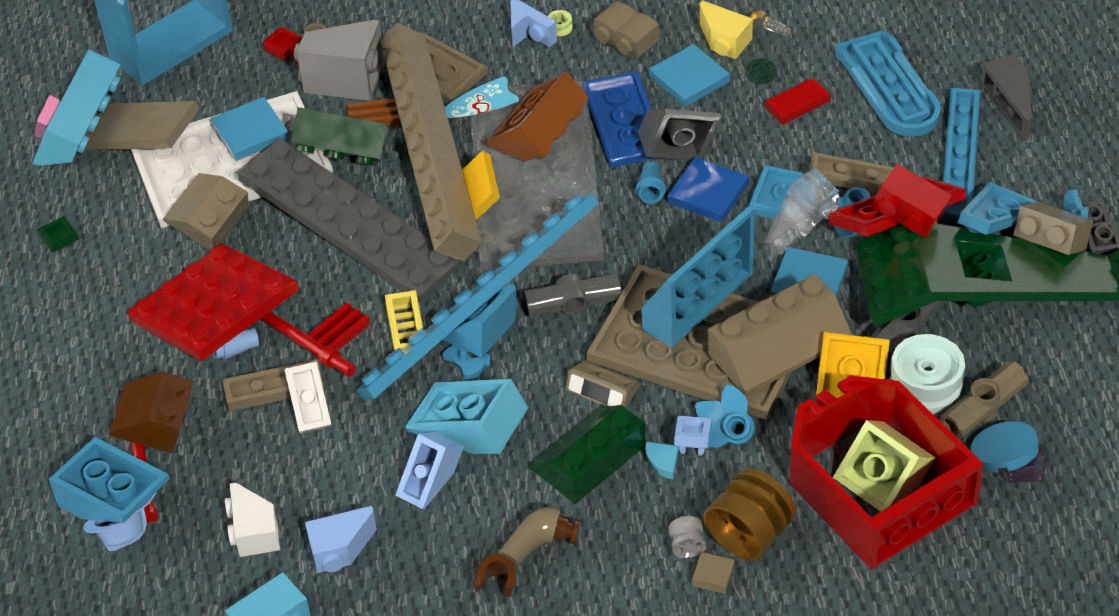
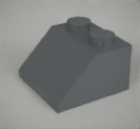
[638,109,721,160]

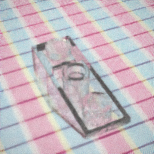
[765,168,839,259]

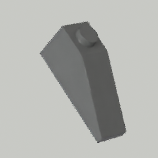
[981,54,1032,140]

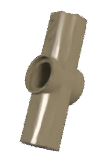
[940,361,1029,439]

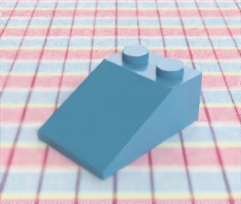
[49,437,170,523]

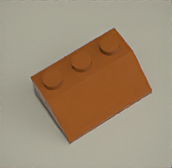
[486,71,589,161]

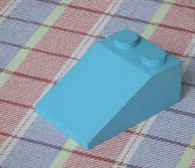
[405,379,528,454]

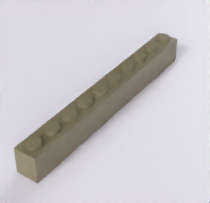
[380,23,482,262]

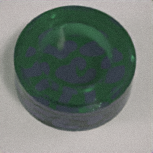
[746,58,775,84]

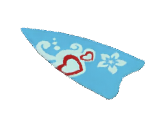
[445,77,519,118]

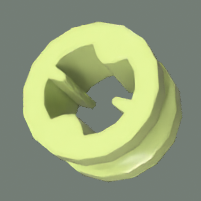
[547,10,573,36]

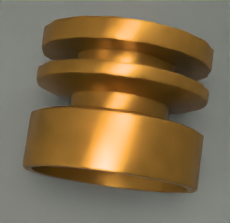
[704,468,796,562]

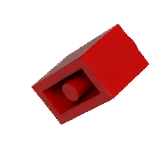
[872,164,952,238]

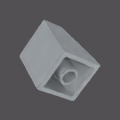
[294,20,385,101]

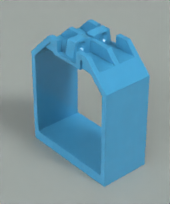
[94,0,233,86]

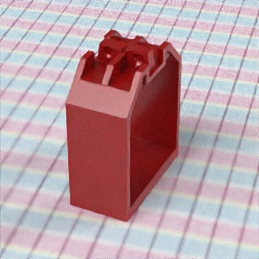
[790,375,984,570]

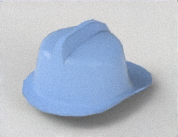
[83,492,157,551]

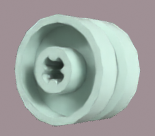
[890,334,965,418]

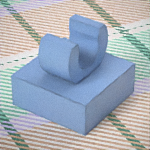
[674,416,711,456]

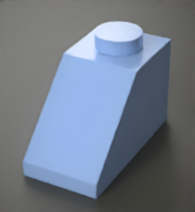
[396,432,464,509]
[305,506,377,573]

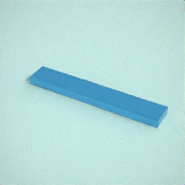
[940,88,981,223]

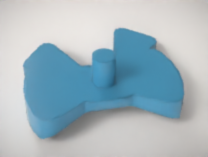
[1063,190,1089,218]
[442,345,490,380]

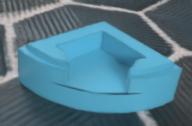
[646,442,679,479]

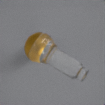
[750,10,791,36]

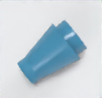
[636,162,666,204]

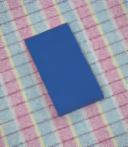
[581,71,656,168]

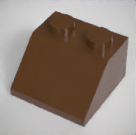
[109,372,194,453]

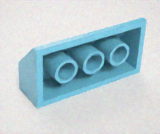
[32,49,121,166]

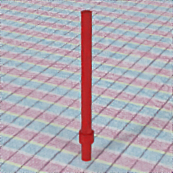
[260,311,356,377]

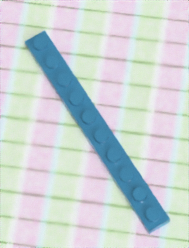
[356,193,599,400]

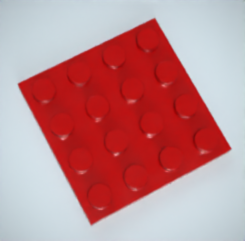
[127,244,299,362]

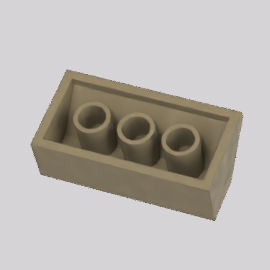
[708,274,852,396]

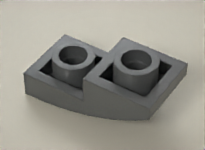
[1081,199,1119,254]

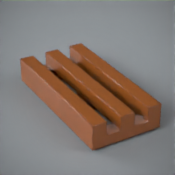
[347,98,402,127]

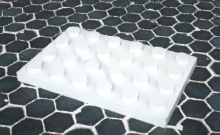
[131,91,333,228]

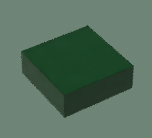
[37,216,79,253]

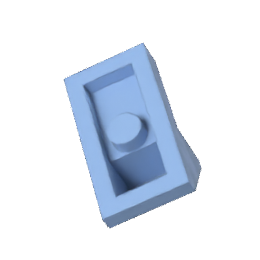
[511,0,557,47]

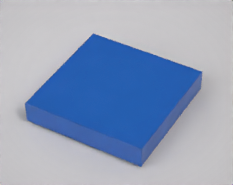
[667,157,749,223]

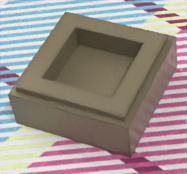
[692,552,735,594]

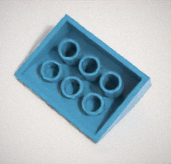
[642,205,755,348]

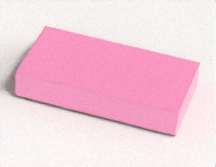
[34,95,60,138]

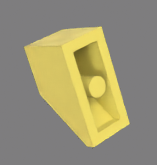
[700,0,753,59]

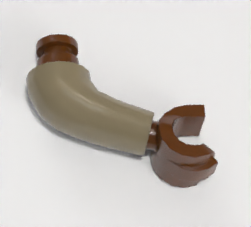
[473,506,580,597]

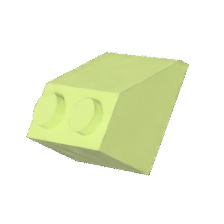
[833,420,935,512]

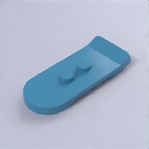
[834,31,941,137]

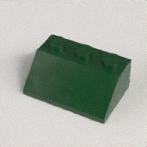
[291,107,387,166]
[528,405,646,504]

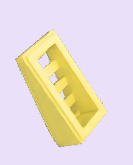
[385,290,423,350]

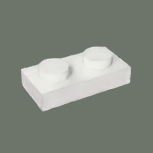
[285,361,332,434]

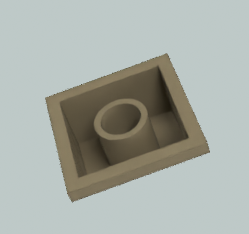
[163,173,249,250]

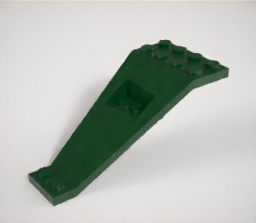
[856,223,1119,327]

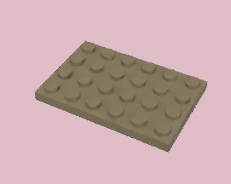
[587,264,792,420]

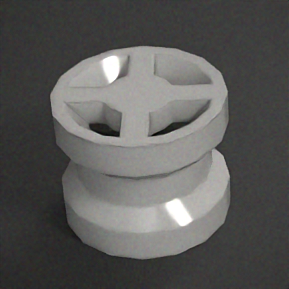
[669,516,706,558]

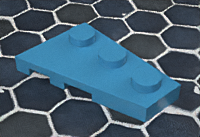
[958,182,1038,235]

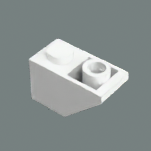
[225,483,280,557]

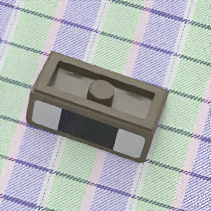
[565,360,641,408]

